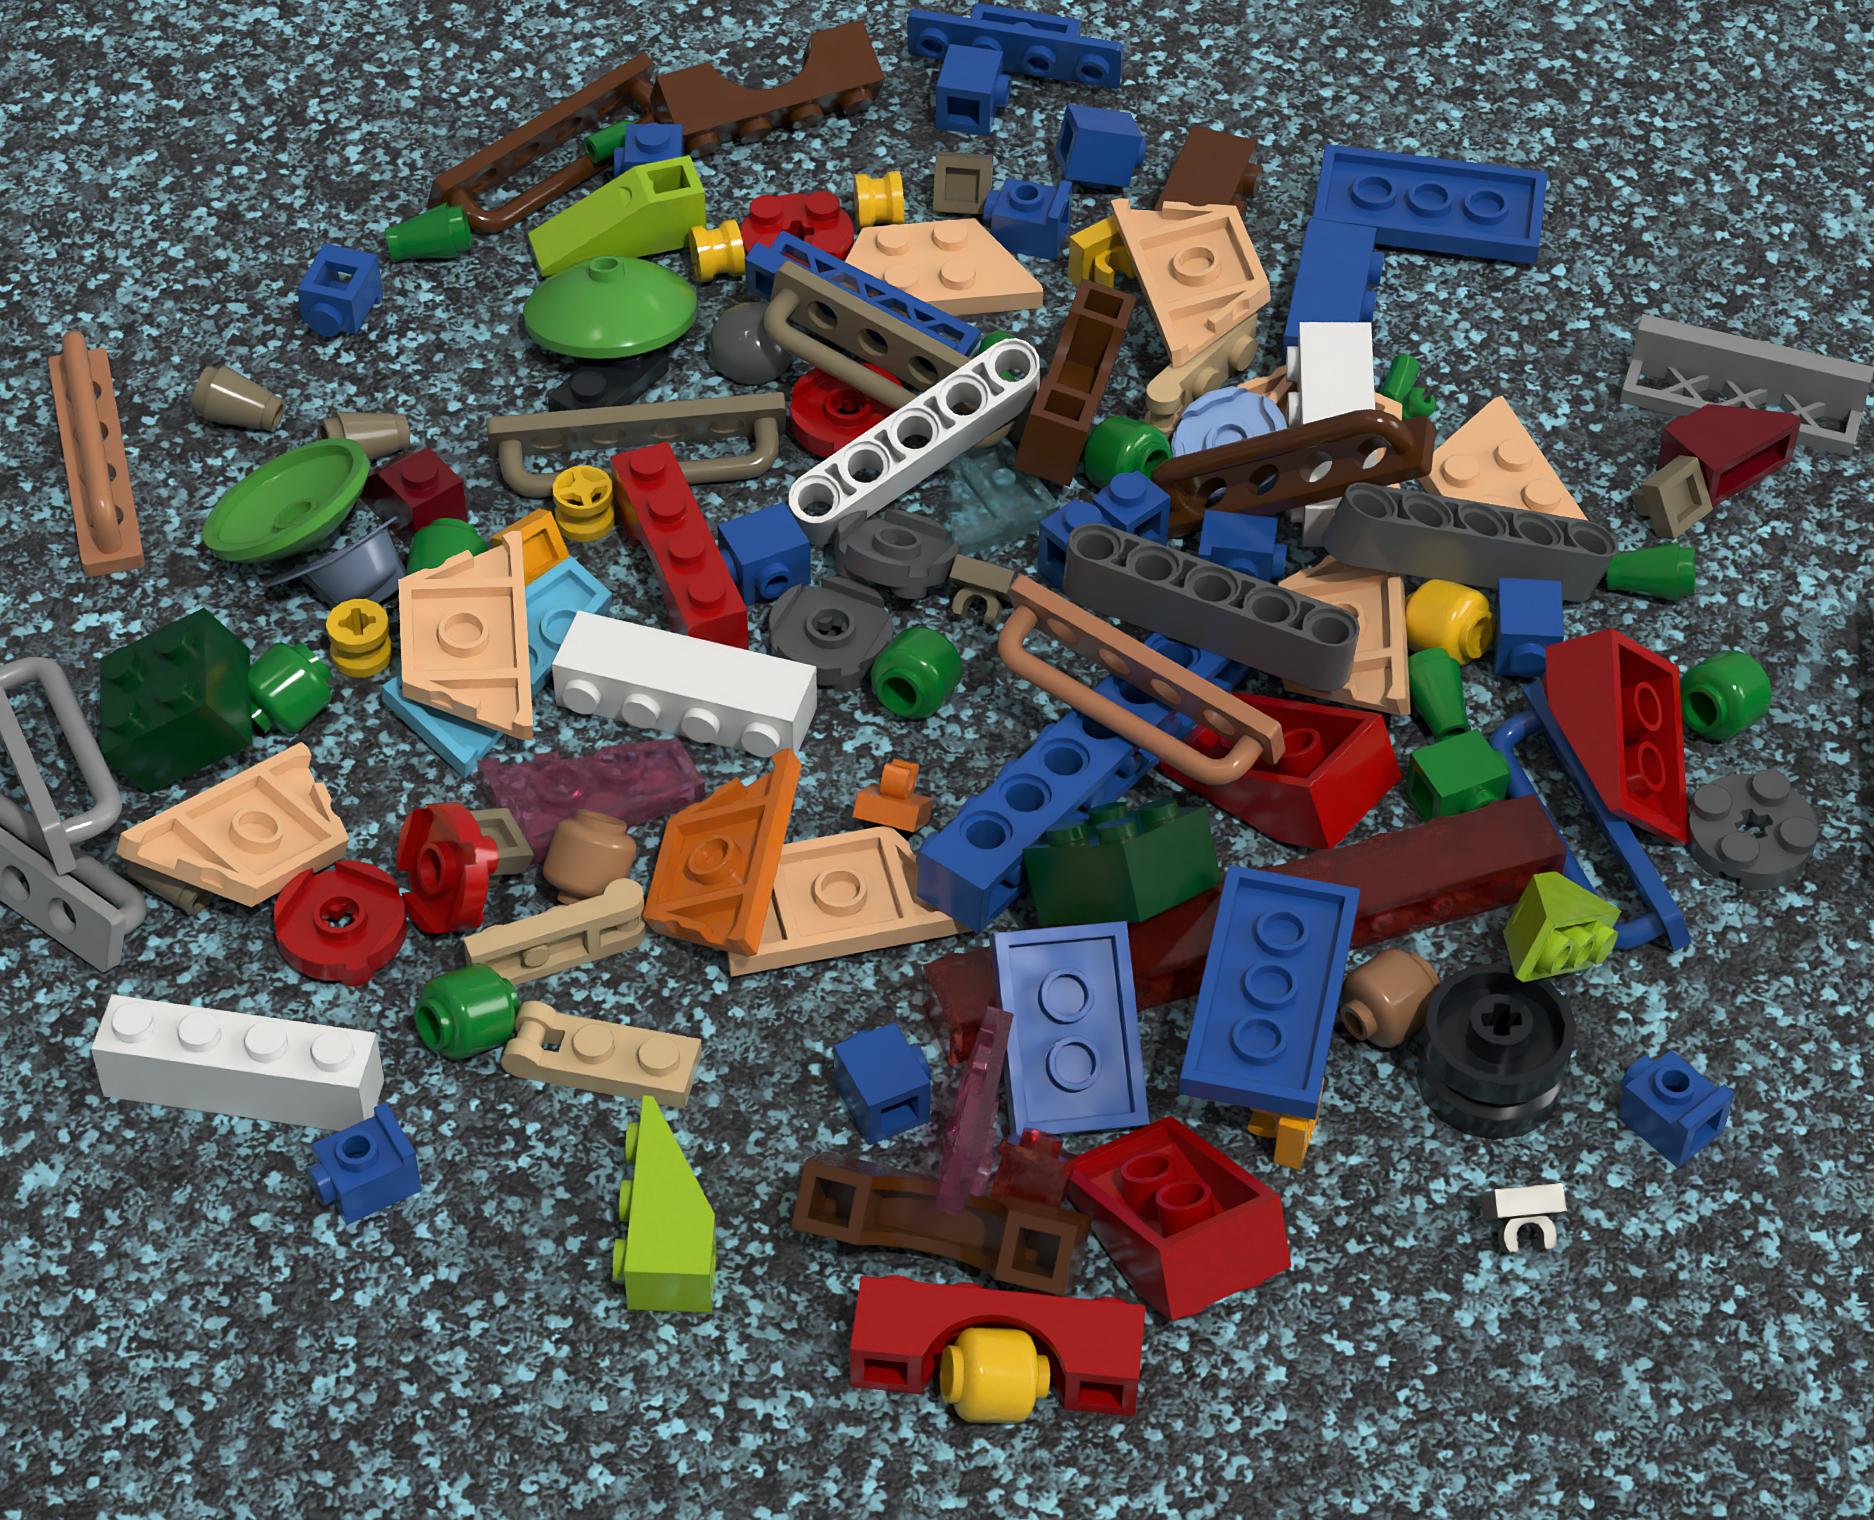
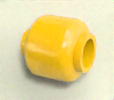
[1405,579,1496,666]
[940,1328,1050,1423]

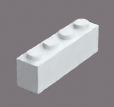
[1286,322,1378,547]
[552,610,817,757]
[91,994,384,1131]

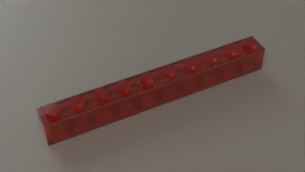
[922,793,1567,1066]

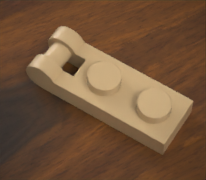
[1144,312,1258,443]
[463,878,646,986]
[501,1001,702,1109]

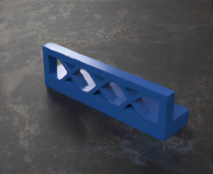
[745,230,981,373]

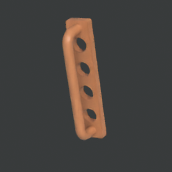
[48,330,145,577]
[998,574,1285,785]

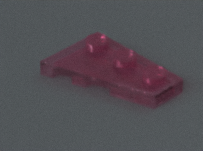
[476,738,706,866]
[933,1005,1014,1218]

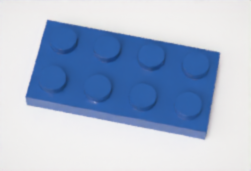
[1312,144,1548,264]
[1178,865,1361,1120]

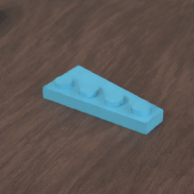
[382,556,612,779]

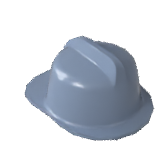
[267,516,406,607]

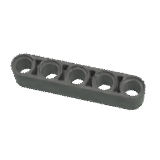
[1322,483,1618,602]
[1063,523,1360,691]

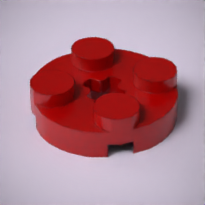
[741,191,854,273]
[789,362,904,458]
[396,801,499,933]
[274,860,408,987]

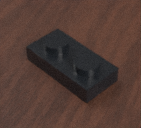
[548,349,669,412]

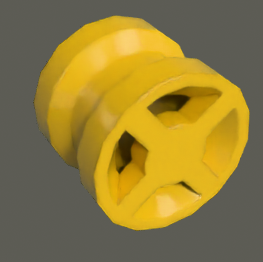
[853,171,905,231]
[688,219,745,283]
[552,465,615,542]
[326,599,393,678]

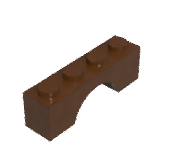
[650,20,885,158]
[1013,278,1137,487]
[791,1151,1093,1296]

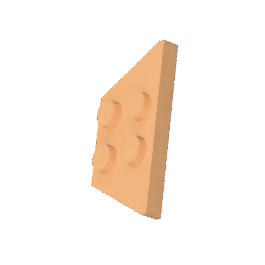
[1111,198,1271,368]
[839,218,1043,317]
[1418,396,1588,521]
[398,531,533,740]
[1278,554,1411,716]
[116,742,349,907]
[728,825,973,977]

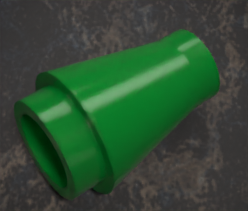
[385,202,473,261]
[1607,541,1695,602]
[1408,648,1471,743]

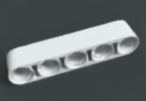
[789,338,1040,545]

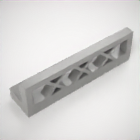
[1620,314,1874,456]

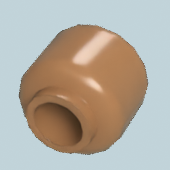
[543,809,636,905]
[1340,949,1440,1048]

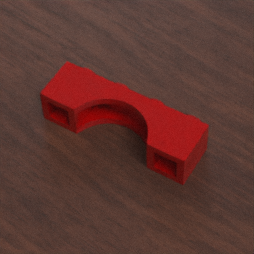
[610,441,749,650]
[850,1275,1146,1417]

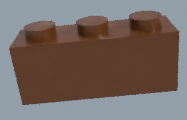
[1153,126,1263,223]

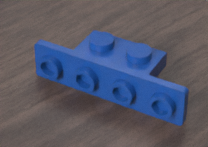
[907,3,1123,89]

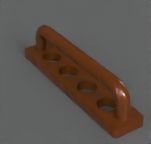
[427,52,659,233]
[1150,409,1436,539]

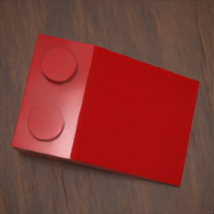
[1543,628,1689,847]
[1159,692,1402,851]
[1054,1115,1291,1322]

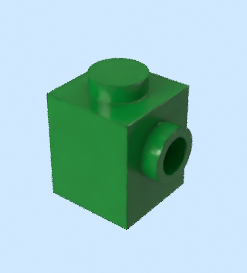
[1404,728,1511,838]

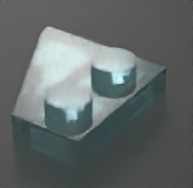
[947,437,1060,556]

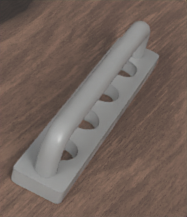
[0,657,122,876]
[0,793,148,972]

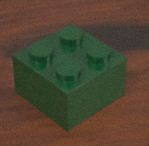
[100,608,252,794]
[1022,799,1222,925]

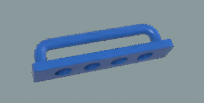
[1489,680,1692,952]

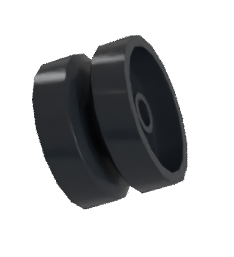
[1416,963,1576,1140]

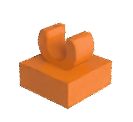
[852,759,934,832]

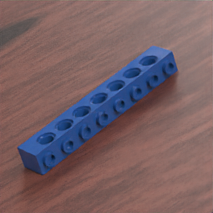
[916,631,1254,934]

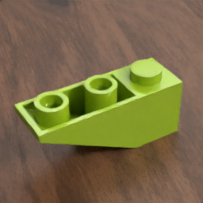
[528,155,707,277]
[1503,871,1622,982]
[613,1095,717,1313]

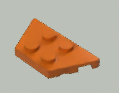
[642,748,802,957]

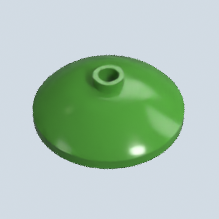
[523,256,698,359]
[202,438,370,563]

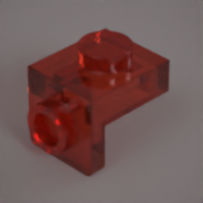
[991,1127,1078,1209]

